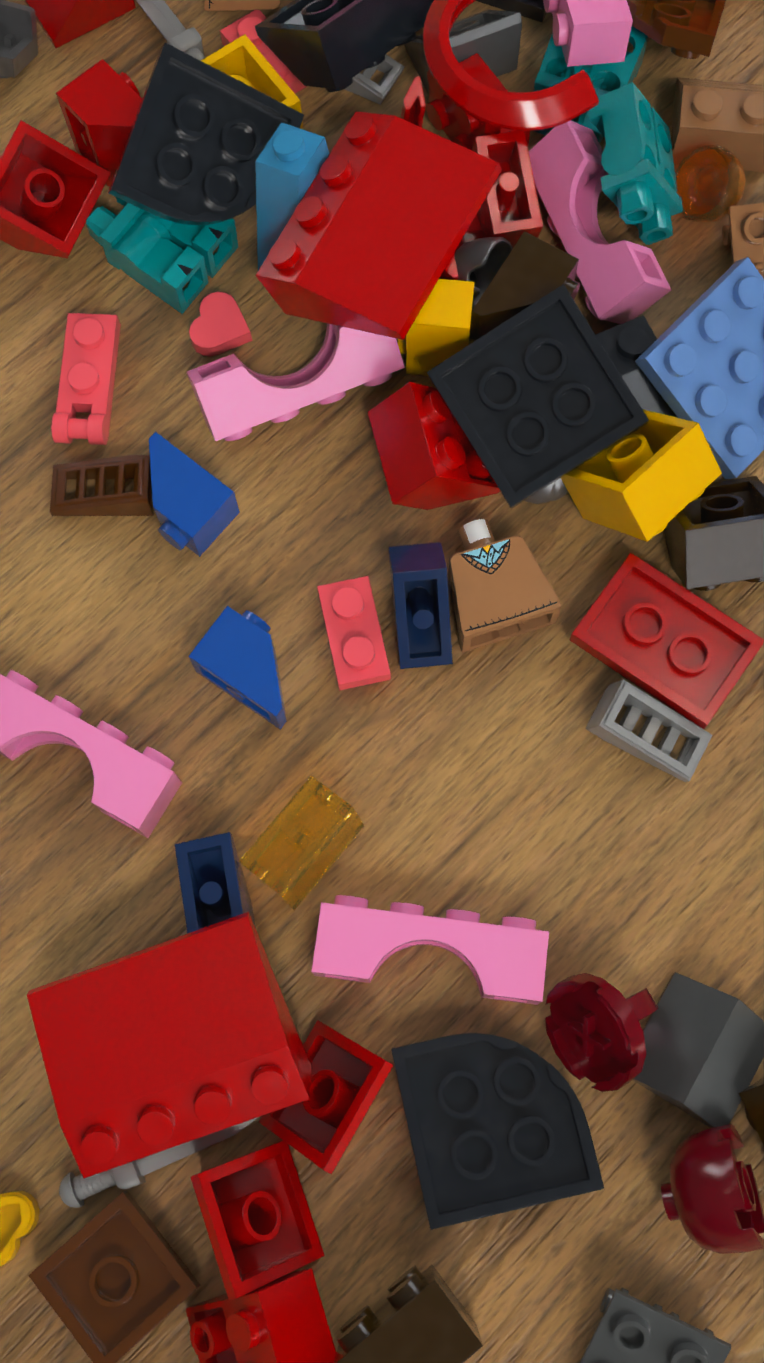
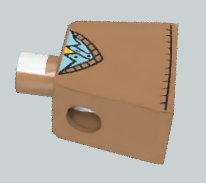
[448,519,562,653]

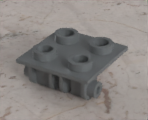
[580,1287,731,1363]

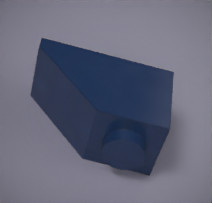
[388,542,453,669]
[175,832,256,934]

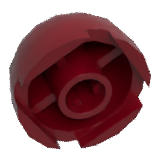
[661,1124,764,1254]

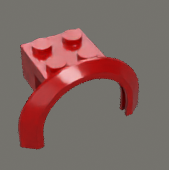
[423,0,599,150]
[401,76,543,280]

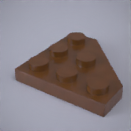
[627,0,726,59]

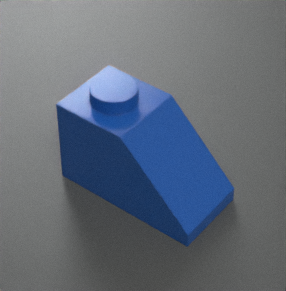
[149,432,240,557]
[188,606,287,730]

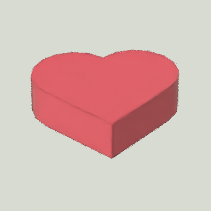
[189,292,252,357]

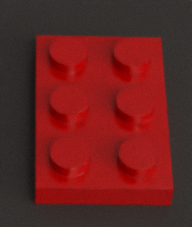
[569,553,764,729]

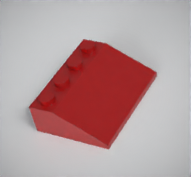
[256,111,502,340]
[27,912,311,1178]

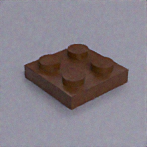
[28,1190,200,1363]

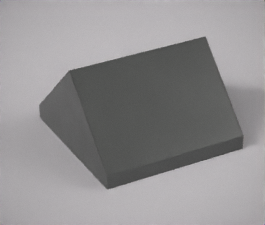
[405,10,522,94]
[633,972,764,1128]

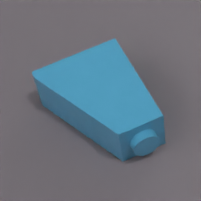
[255,122,330,270]

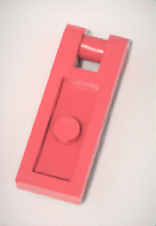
[51,313,121,445]

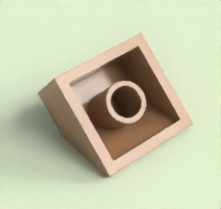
[671,77,764,172]

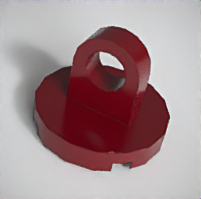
[545,973,659,1092]

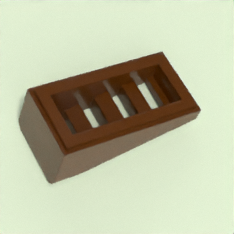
[50,455,154,516]

